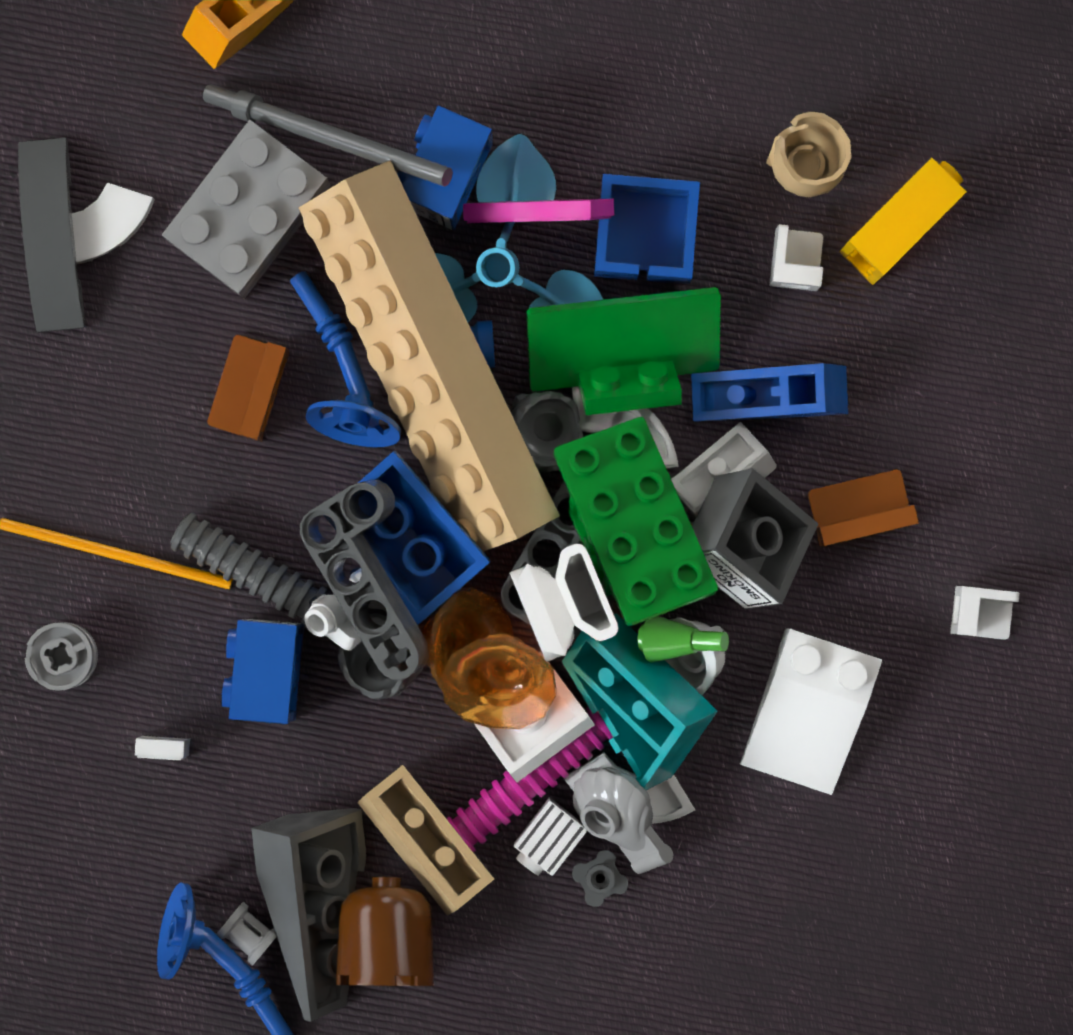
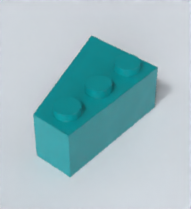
[562,613,718,791]

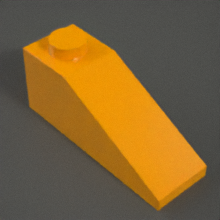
[182,0,294,69]

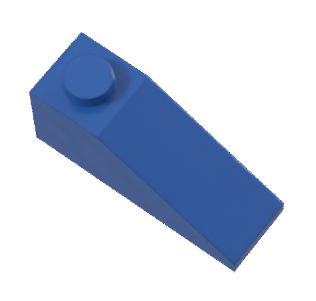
[691,363,848,422]

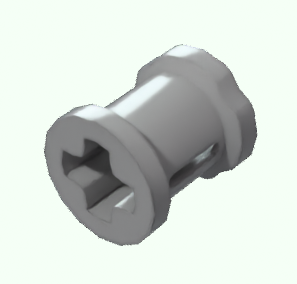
[217,901,277,966]

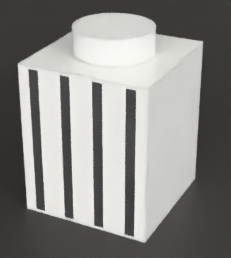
[514,797,587,876]

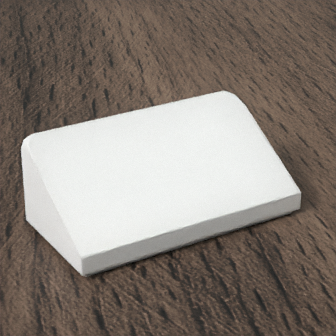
[671,422,777,517]

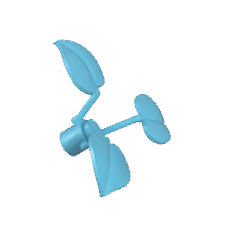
[435,134,604,322]

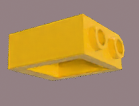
[839,158,967,285]

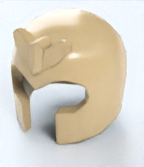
[766,112,851,197]

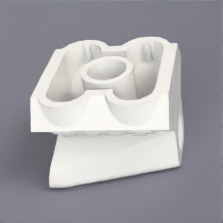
[509,544,618,662]

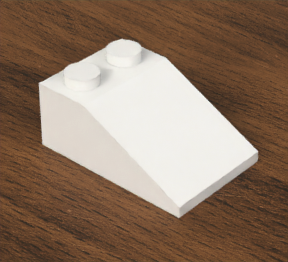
[740,628,882,795]

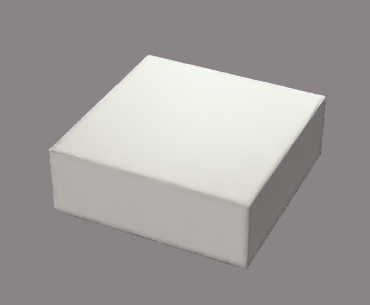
[135,736,190,760]

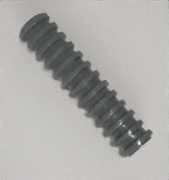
[170,512,332,641]

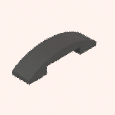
[18,138,86,333]

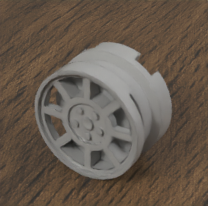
[25,622,98,690]

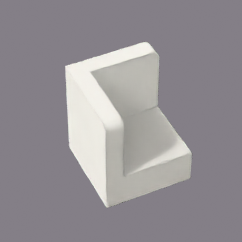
[769,224,823,291]
[950,586,1020,640]

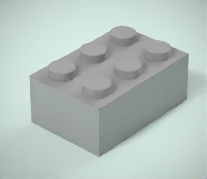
[162,120,331,299]

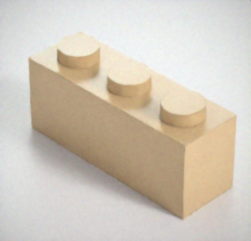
[357,765,494,916]

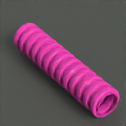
[446,706,613,852]

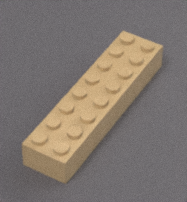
[298,160,560,551]

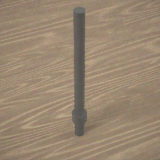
[203,84,453,187]

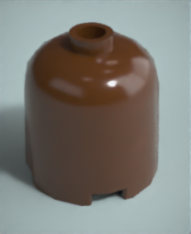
[336,877,434,986]

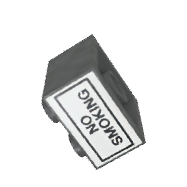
[692,468,818,609]

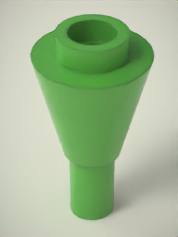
[637,616,729,663]

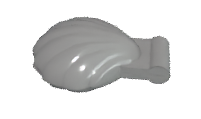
[572,767,673,874]

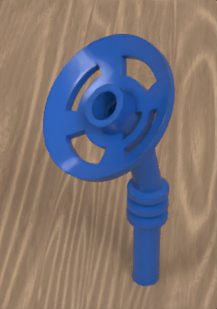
[290,271,401,448]
[157,882,294,1035]

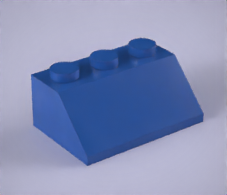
[323,451,491,625]

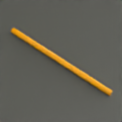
[0,518,233,590]

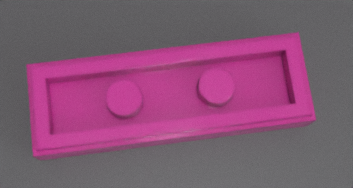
[463,198,614,223]

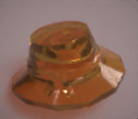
[421,587,516,704]
[441,634,557,729]

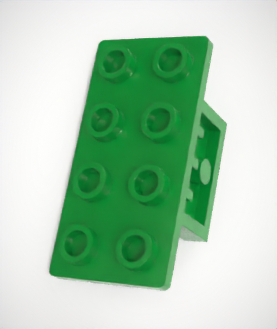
[527,287,721,415]
[554,417,718,626]

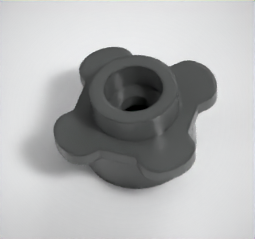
[572,850,628,907]

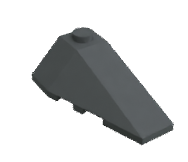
[251,808,366,1022]

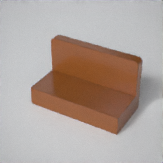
[207,335,290,442]
[807,469,919,547]

